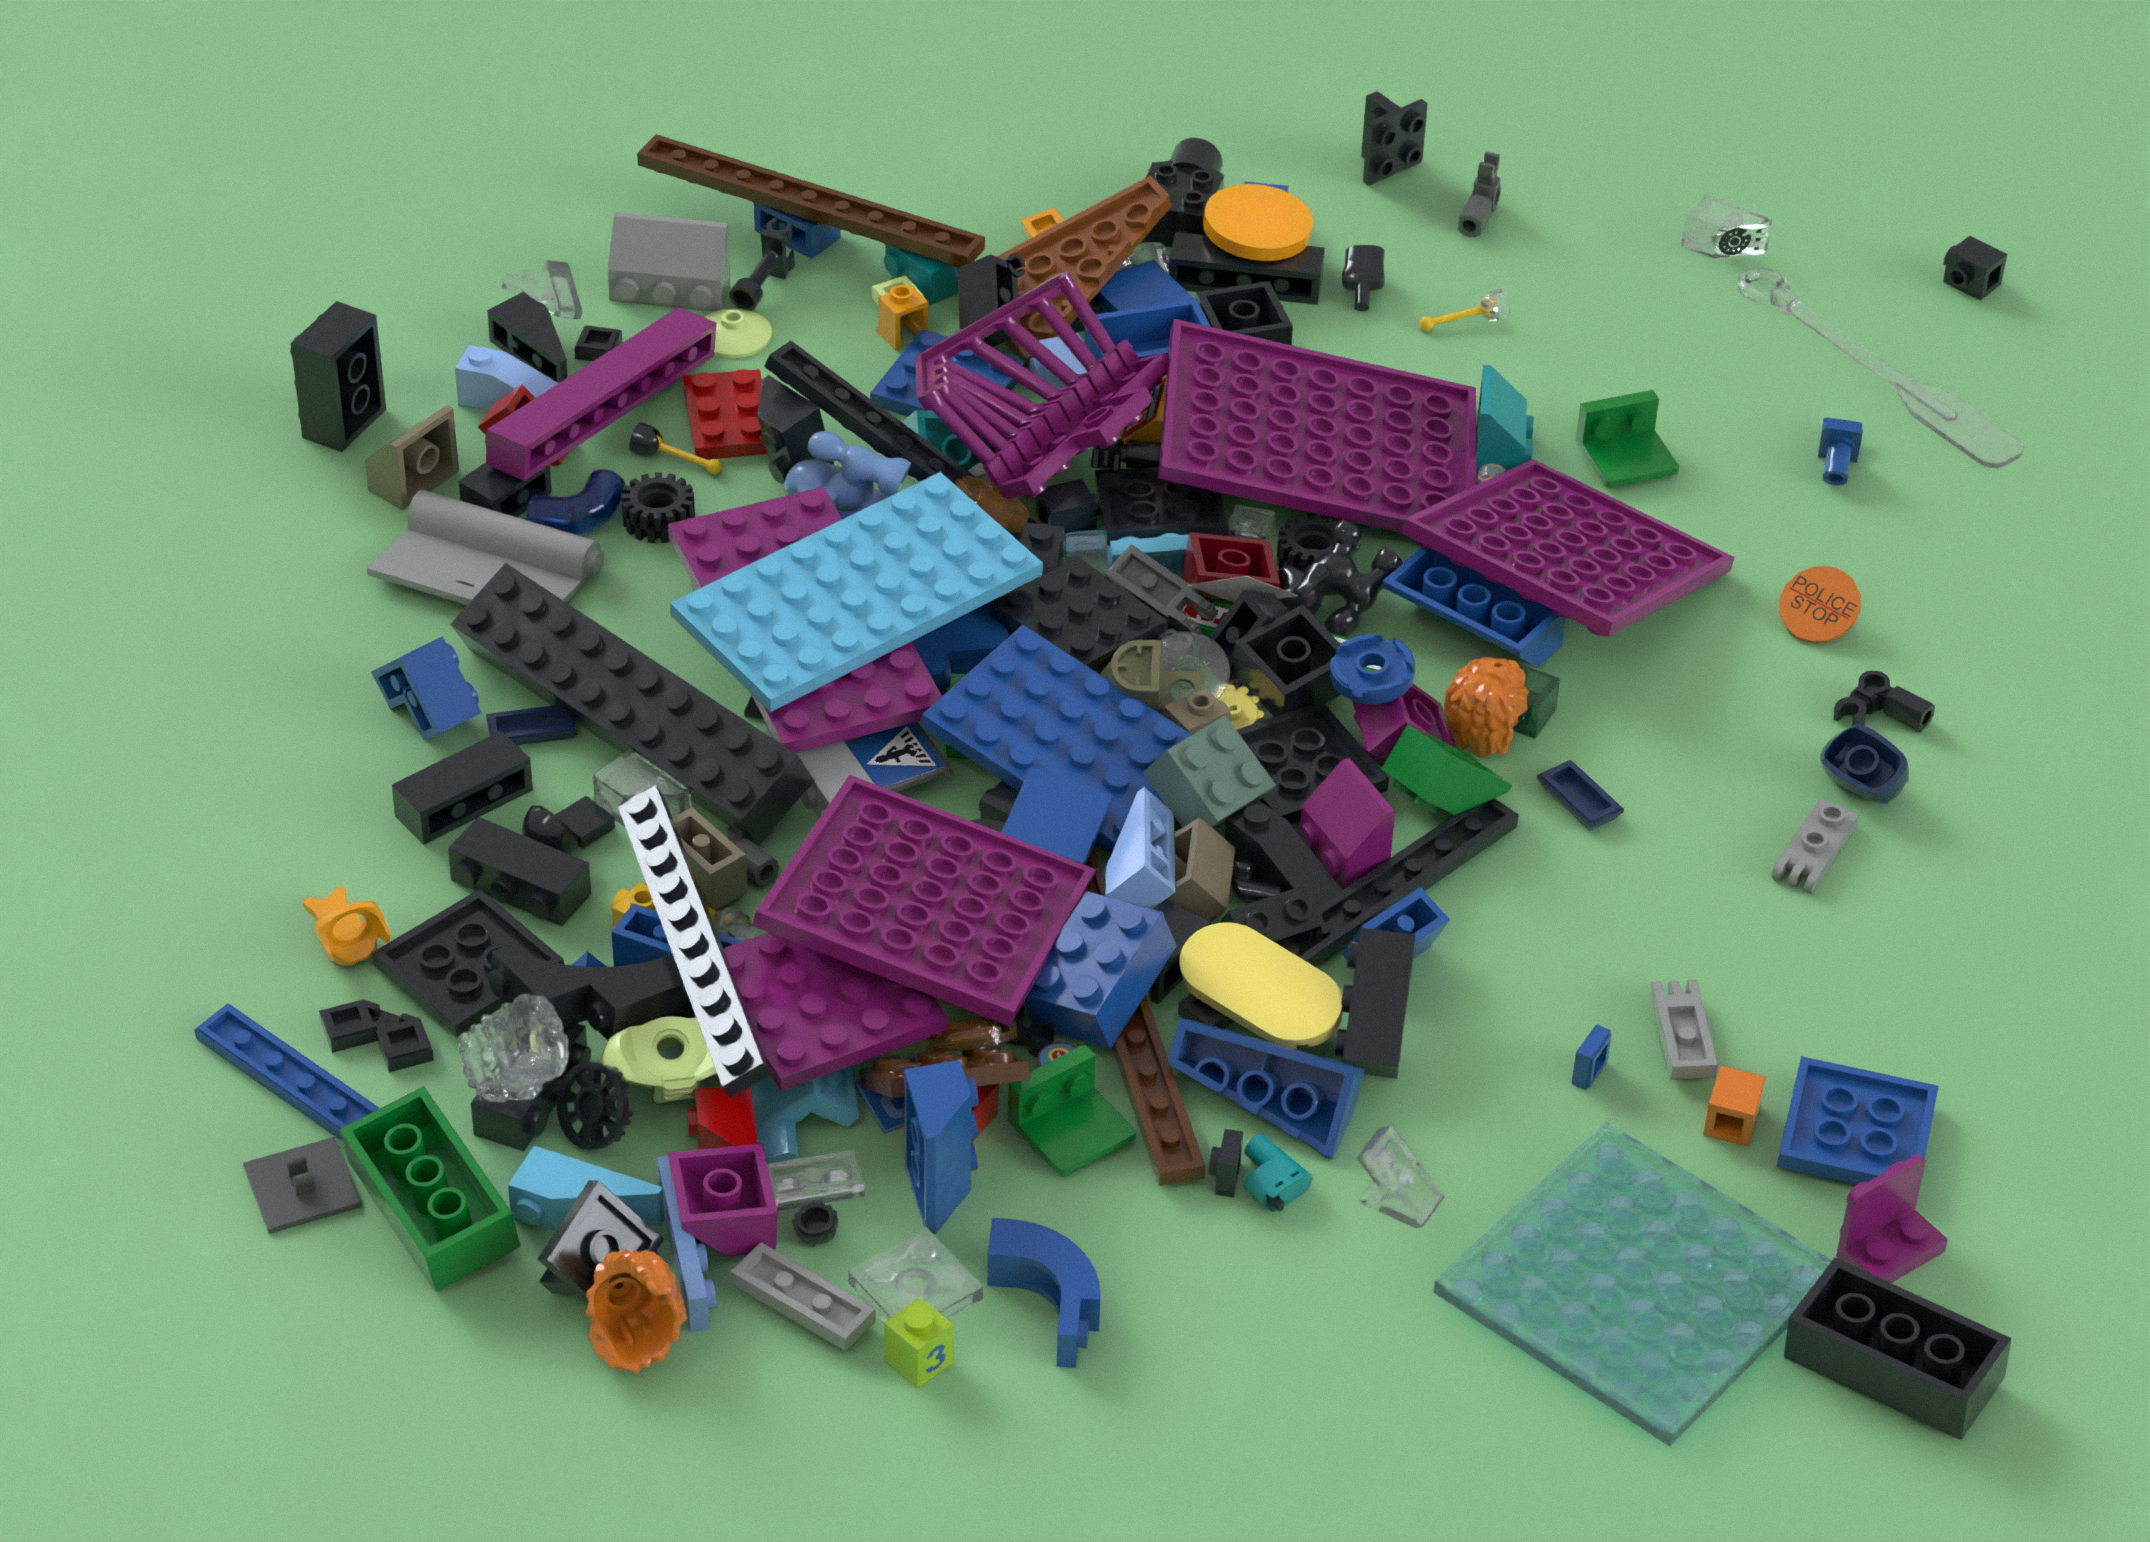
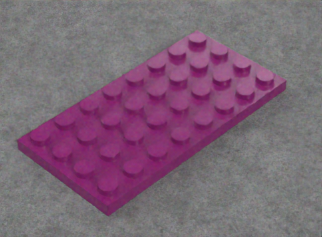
[668,487,942,753]

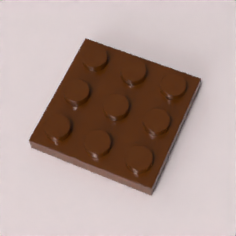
[859,1046,1030,1098]

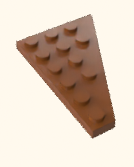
[956,175,1172,369]

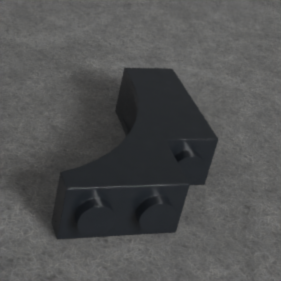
[488,945,695,1041]

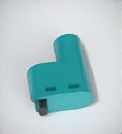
[1244,1134,1313,1212]

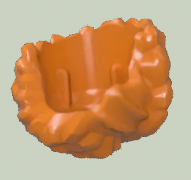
[1444,657,1529,758]
[585,1250,687,1374]

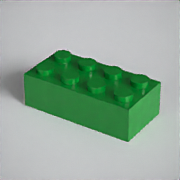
[339,1086,521,1292]

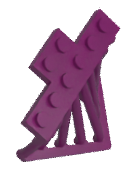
[915,271,1169,500]

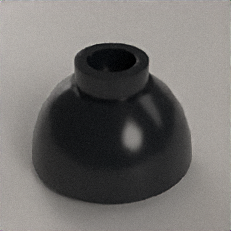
[522,805,578,854]

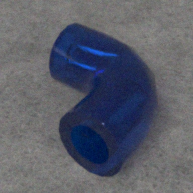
[526,469,626,535]

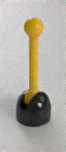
[629,422,722,475]

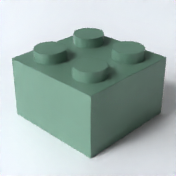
[1143,715,1276,830]

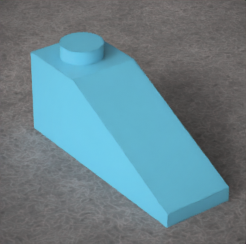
[508,1146,665,1231]

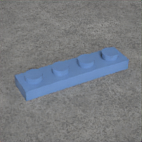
[657,1155,717,1332]

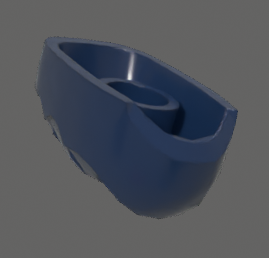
[1820,723,1909,804]

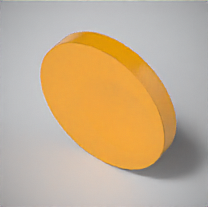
[1203,184,1313,261]

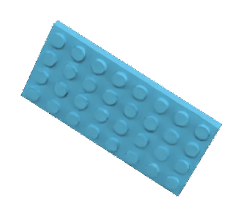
[670,472,1043,712]

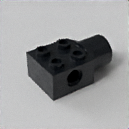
[1142,138,1224,248]

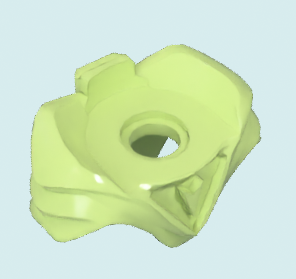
[600,1016,717,1103]

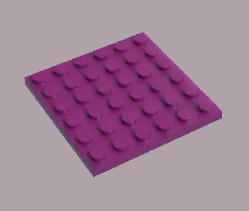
[1401,459,1735,637]
[752,775,1096,1026]

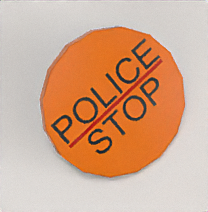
[1779,566,1861,644]

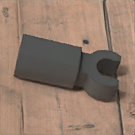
[727,826,779,887]

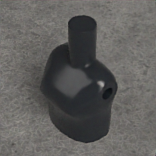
[1342,245,1385,312]

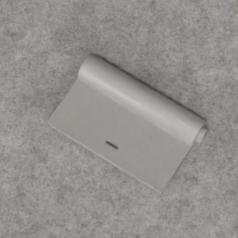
[367,489,604,605]

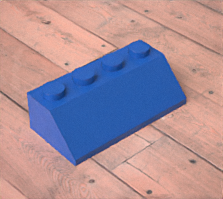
[1382,547,1566,667]

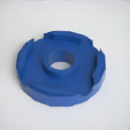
[1330,634,1415,705]

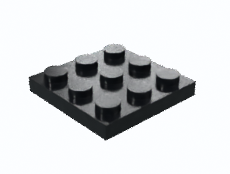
[1095,467,1229,546]
[989,557,1167,671]
[1237,701,1389,825]
[372,889,564,1038]

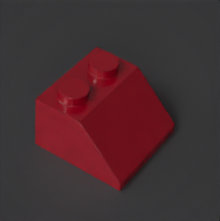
[1181,532,1280,600]

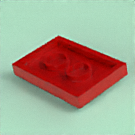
[683,369,768,460]

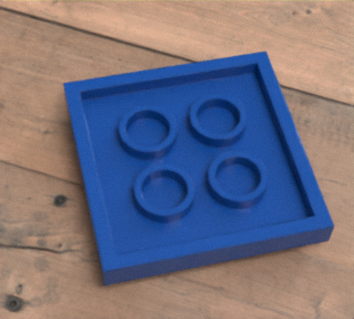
[870,329,1026,416]
[1777,1056,1939,1184]

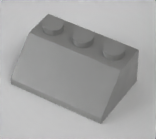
[608,212,730,311]

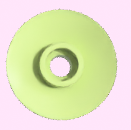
[704,308,772,358]

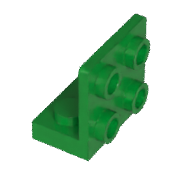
[1576,390,1679,488]
[1008,1044,1136,1177]

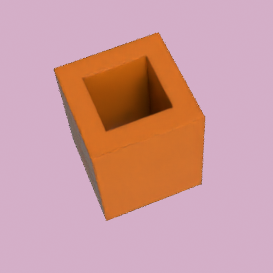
[1703,1065,1766,1147]

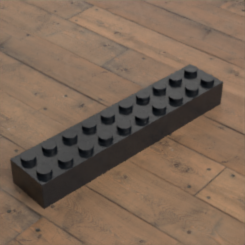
[450,563,815,846]

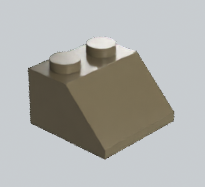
[365,405,459,510]
[1153,817,1235,920]

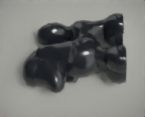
[1277,520,1403,637]

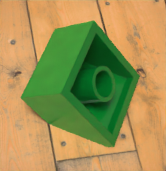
[1382,724,1512,815]

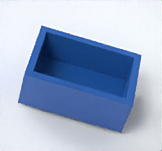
[1085,299,1211,378]
[1023,891,1177,1049]

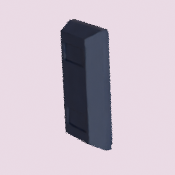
[486,705,577,745]
[1537,760,1624,831]

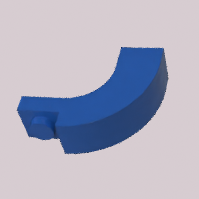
[987,1218,1100,1368]

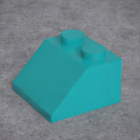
[1476,365,1534,477]

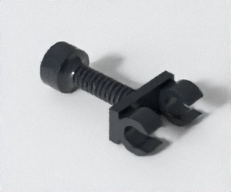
[729,217,795,311]

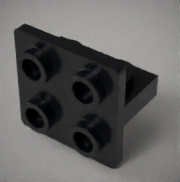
[1361,91,1428,186]

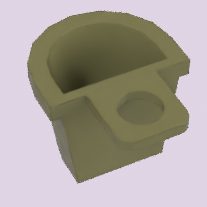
[1101,640,1204,714]

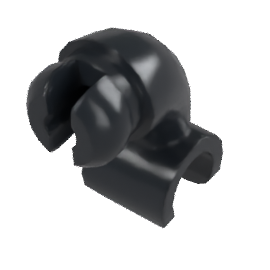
[997,1005,1054,1058]

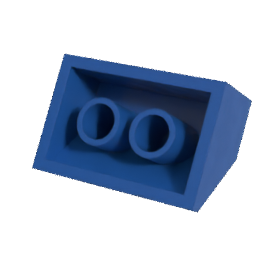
[904,1060,978,1236]

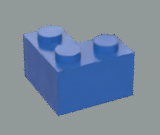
[371,636,482,741]

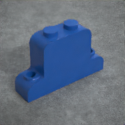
[911,597,1013,696]

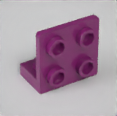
[1836,1154,1948,1283]

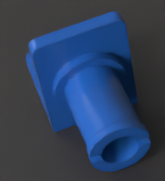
[1818,417,1863,486]

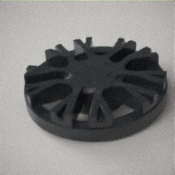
[557,1061,633,1150]

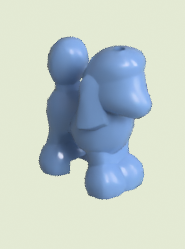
[784,431,911,512]

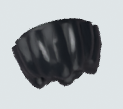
[792,1202,838,1247]

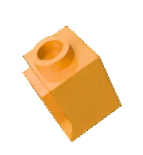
[876,285,928,351]

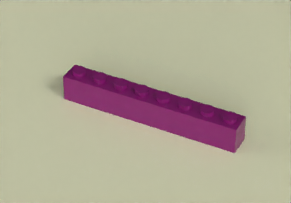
[485,307,716,481]

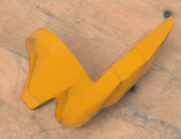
[302,886,391,966]

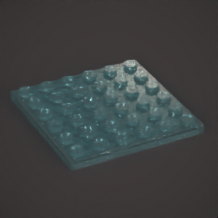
[1433,1121,1832,1447]

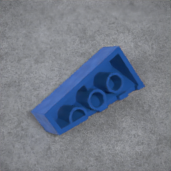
[1167,1019,1365,1159]

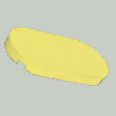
[1180,922,1342,1049]

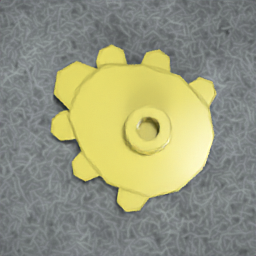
[1213,684,1265,730]

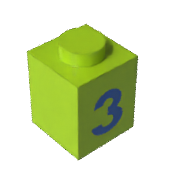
[884,1297,954,1389]

